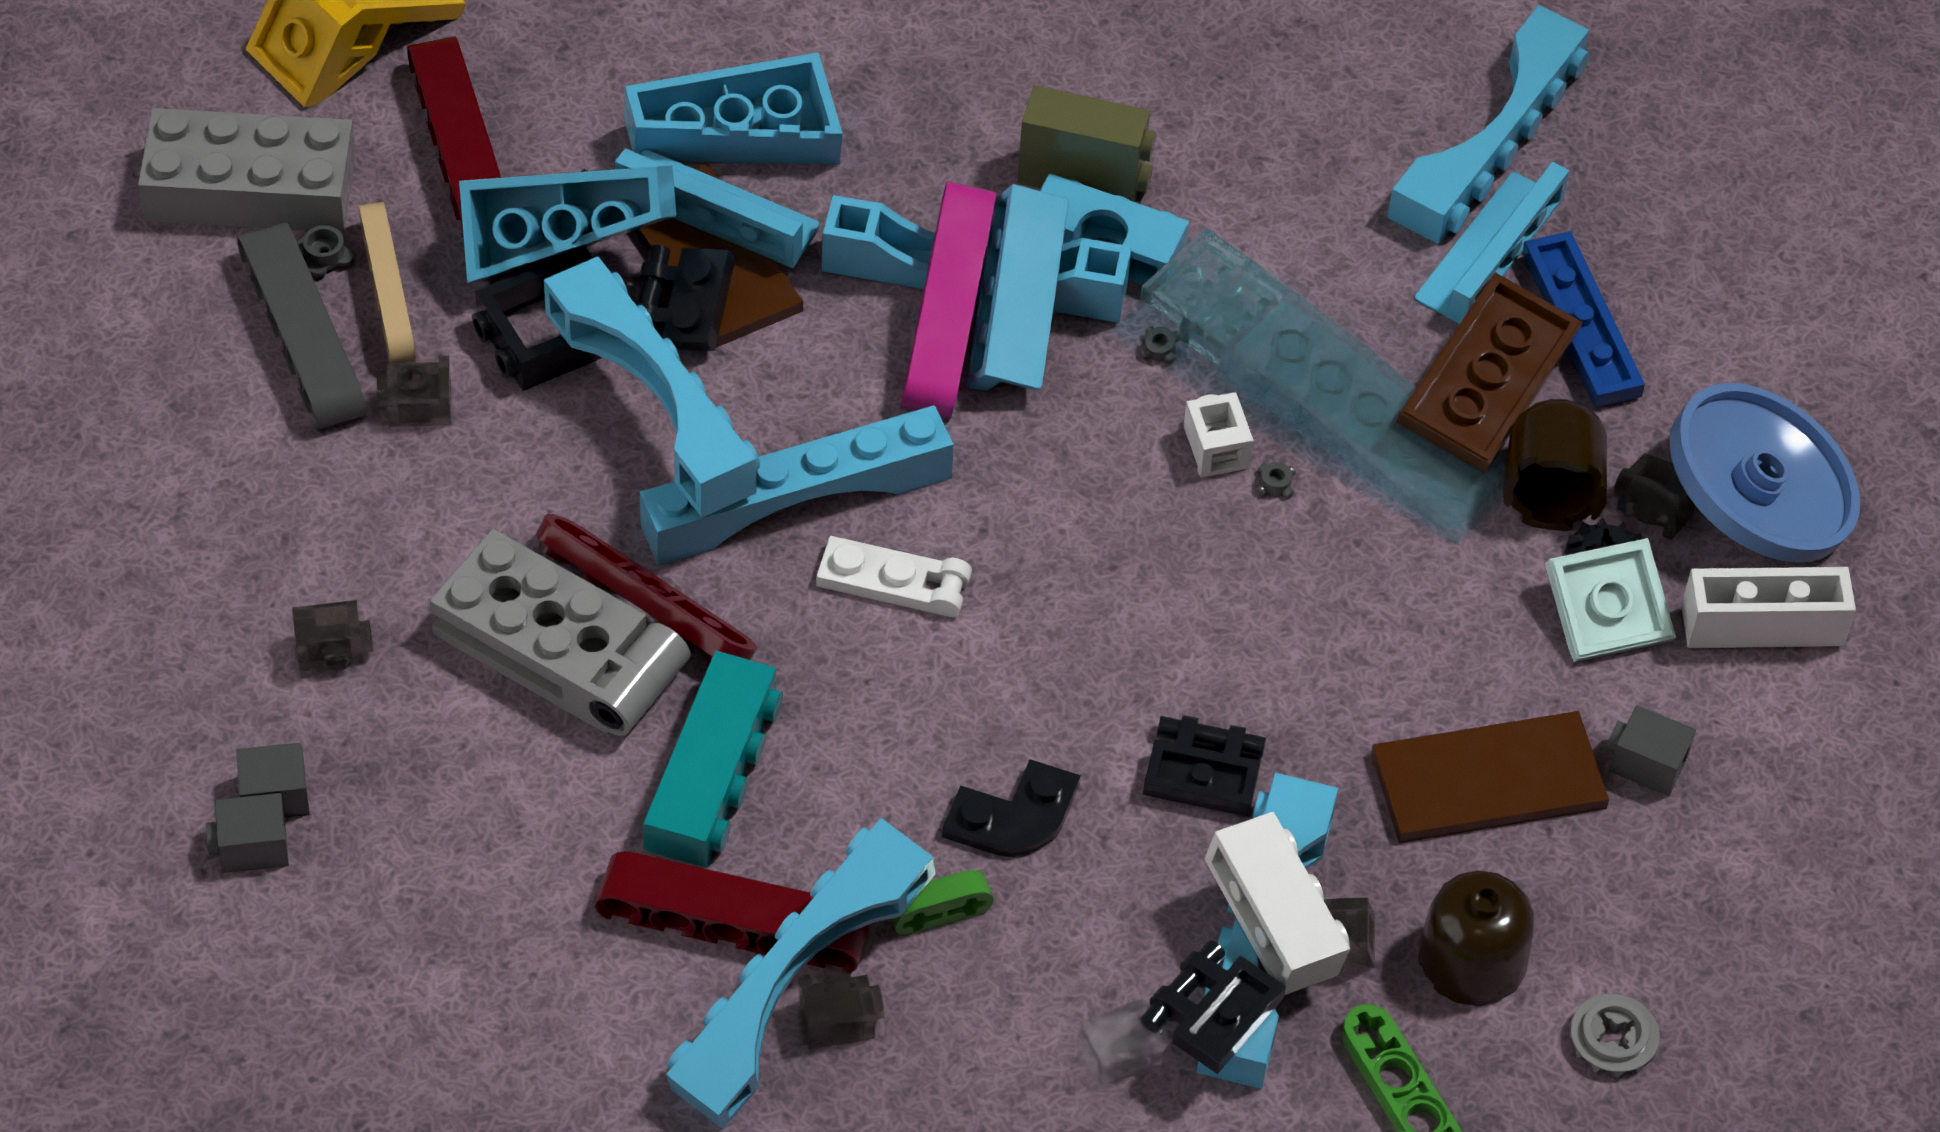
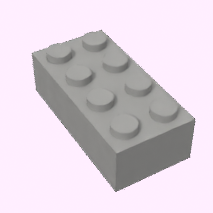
[138,108,356,233]

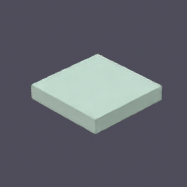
[1545,538,1676,662]

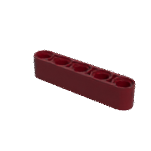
[407,36,502,237]
[595,851,870,974]

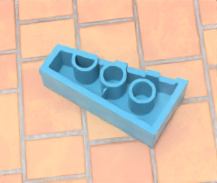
[459,165,676,283]

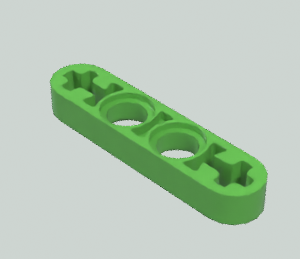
[1342,1004,1463,1132]

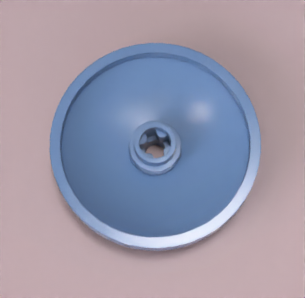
[1670,383,1860,563]

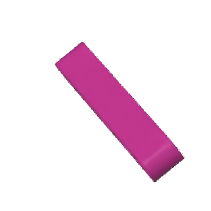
[900,181,996,419]

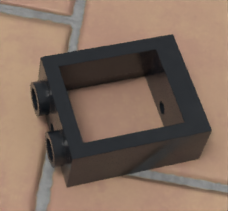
[472,247,602,391]

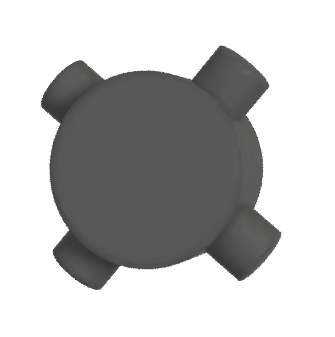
[1140,326,1182,364]
[1256,462,1296,499]

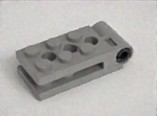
[430,529,691,736]

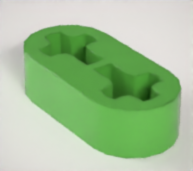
[891,870,994,936]

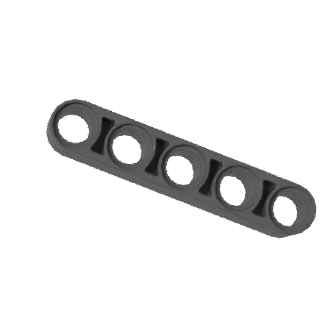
[237,222,367,431]

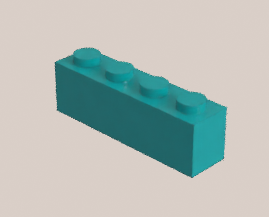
[643,650,783,868]

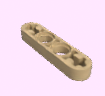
[358,202,416,368]

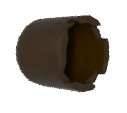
[1503,399,1607,531]
[1418,870,1534,1006]

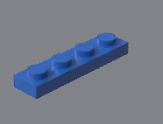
[1522,231,1645,407]

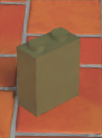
[1017,85,1157,202]

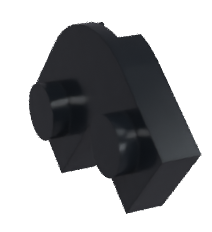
[942,759,1081,857]

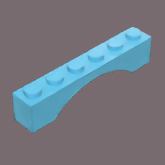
[1387,5,1590,244]
[822,195,1132,323]
[544,256,760,518]
[640,405,954,566]
[1196,773,1339,1089]
[666,818,935,1129]

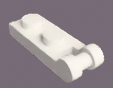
[816,536,972,618]

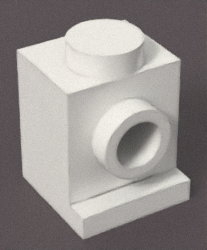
[1183,392,1254,478]

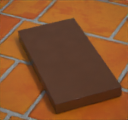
[634,163,803,348]
[1396,272,1583,474]
[1371,711,1609,843]

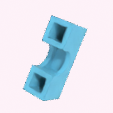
[1040,173,1189,293]

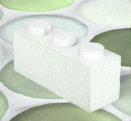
[1681,567,1856,648]
[1205,812,1350,995]

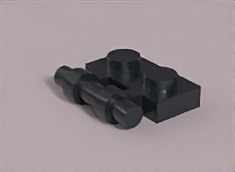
[635,245,736,351]
[1143,715,1266,817]
[1140,940,1286,1074]

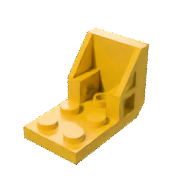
[245,0,467,107]

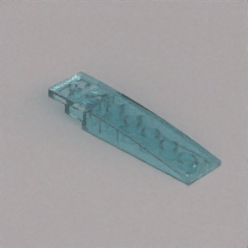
[1140,228,1506,544]

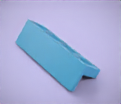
[615,148,819,268]
[1415,161,1570,324]
[966,184,1069,391]

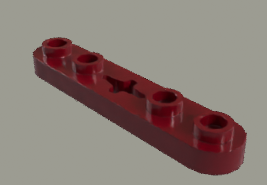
[536,514,757,663]

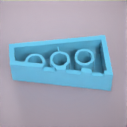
[624,52,843,164]

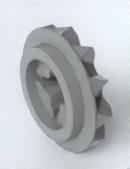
[1569,994,1660,1078]

